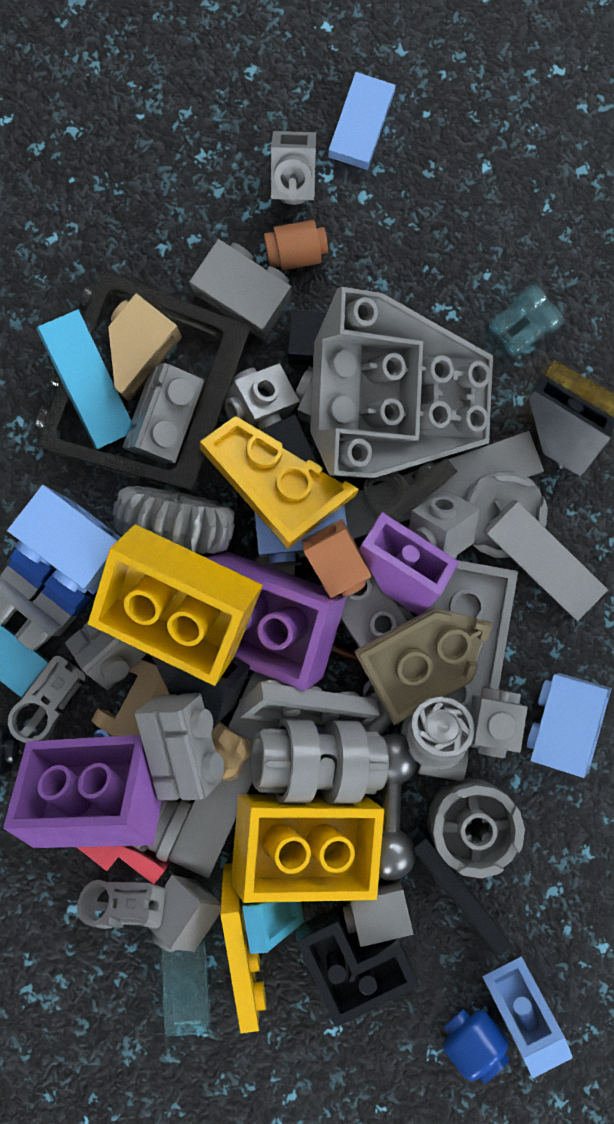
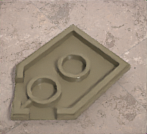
[354,607,493,725]

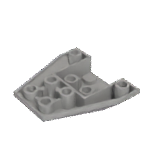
[310,287,493,478]

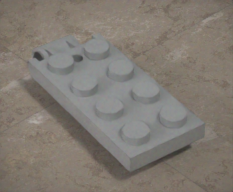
[399,560,518,782]

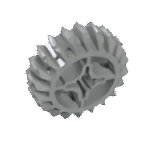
[112,486,235,554]

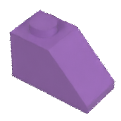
[359,512,459,615]

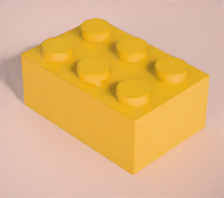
[88,524,263,686]
[231,794,384,903]

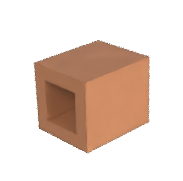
[302,519,372,599]

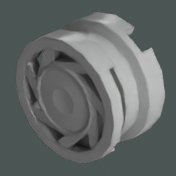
[406,697,475,770]
[133,800,193,862]

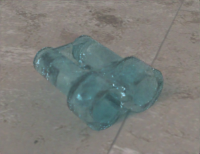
[488,283,565,358]

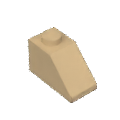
[108,293,182,402]

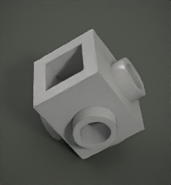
[224,363,300,430]

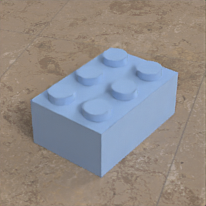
[7,485,121,595]

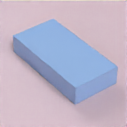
[328,72,396,170]

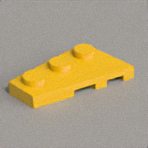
[200,416,359,549]
[220,863,266,1033]

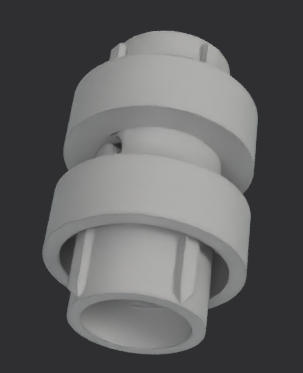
[250,719,389,804]

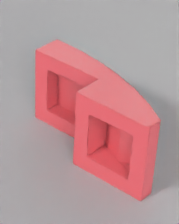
[77,846,170,884]

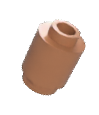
[264,219,328,271]

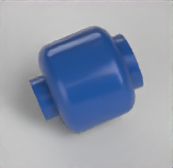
[442,1009,510,1084]

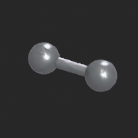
[379,734,418,880]

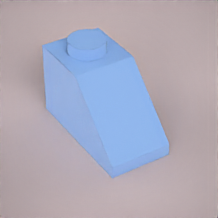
[482,956,573,1078]

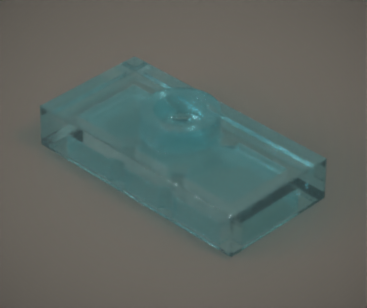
[161,939,211,1037]

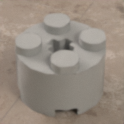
[427,778,525,878]

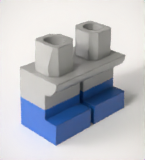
[0,549,94,650]

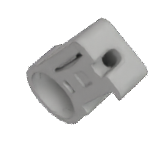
[8,656,88,743]
[77,880,166,929]

